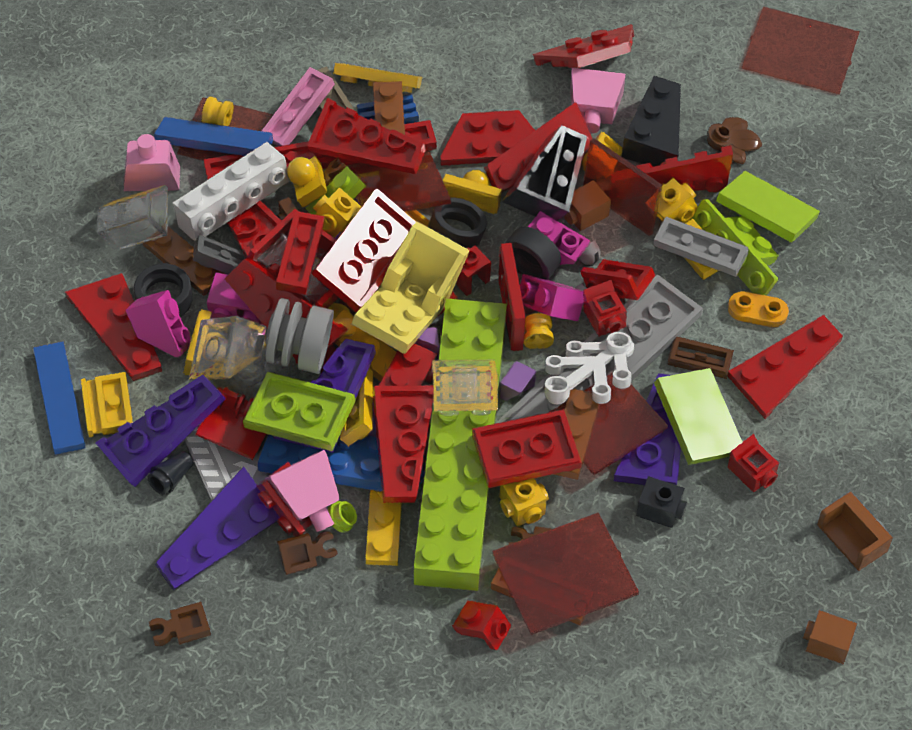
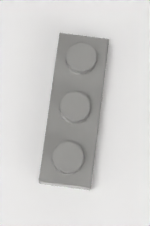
[654,217,748,277]

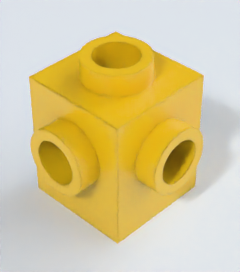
[647,178,698,223]
[313,187,361,238]
[499,478,549,527]

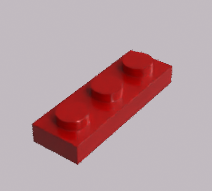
[276,211,325,295]

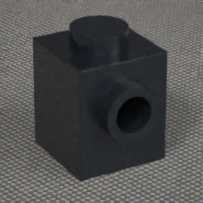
[636,476,687,528]

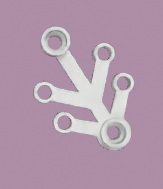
[545,332,634,405]

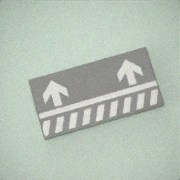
[184,386,269,502]

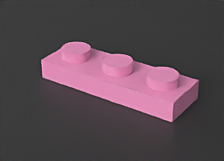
[262,67,335,146]

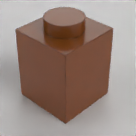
[564,180,611,231]
[803,610,857,664]

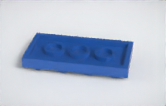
[258,434,382,491]

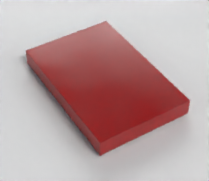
[498,243,526,351]
[472,409,582,488]

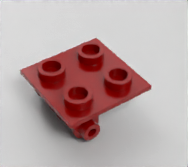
[195,386,267,460]

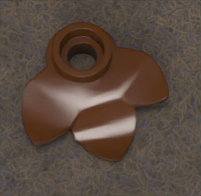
[707,117,762,164]

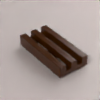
[667,337,734,379]

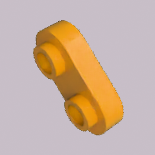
[728,291,789,327]

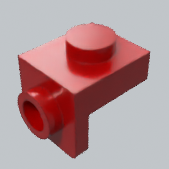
[452,600,511,650]

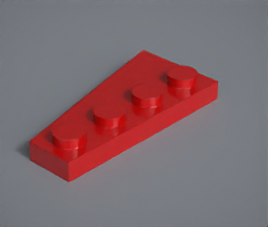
[307,98,426,174]
[484,102,594,192]
[610,145,733,198]
[227,201,288,267]
[225,258,349,371]
[65,273,162,381]
[727,315,843,419]
[372,385,433,503]

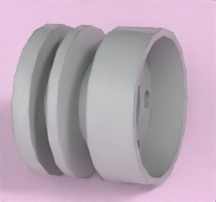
[265,298,334,374]

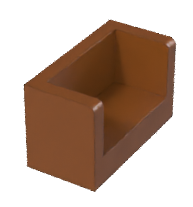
[817,492,893,571]

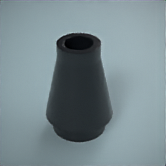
[147,451,194,495]

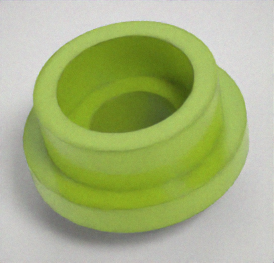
[328,501,357,533]

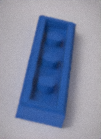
[154,117,273,156]
[33,341,86,455]

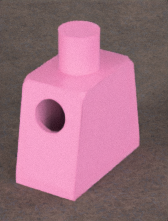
[570,68,626,134]
[124,134,180,191]
[265,450,339,532]

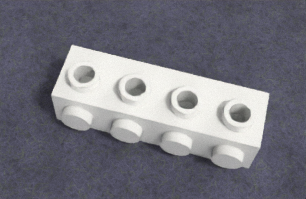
[173,142,289,241]

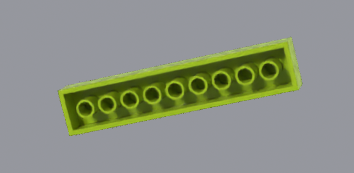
[414,299,507,591]

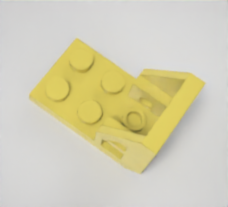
[351,222,470,354]

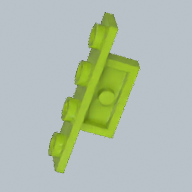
[690,199,779,296]

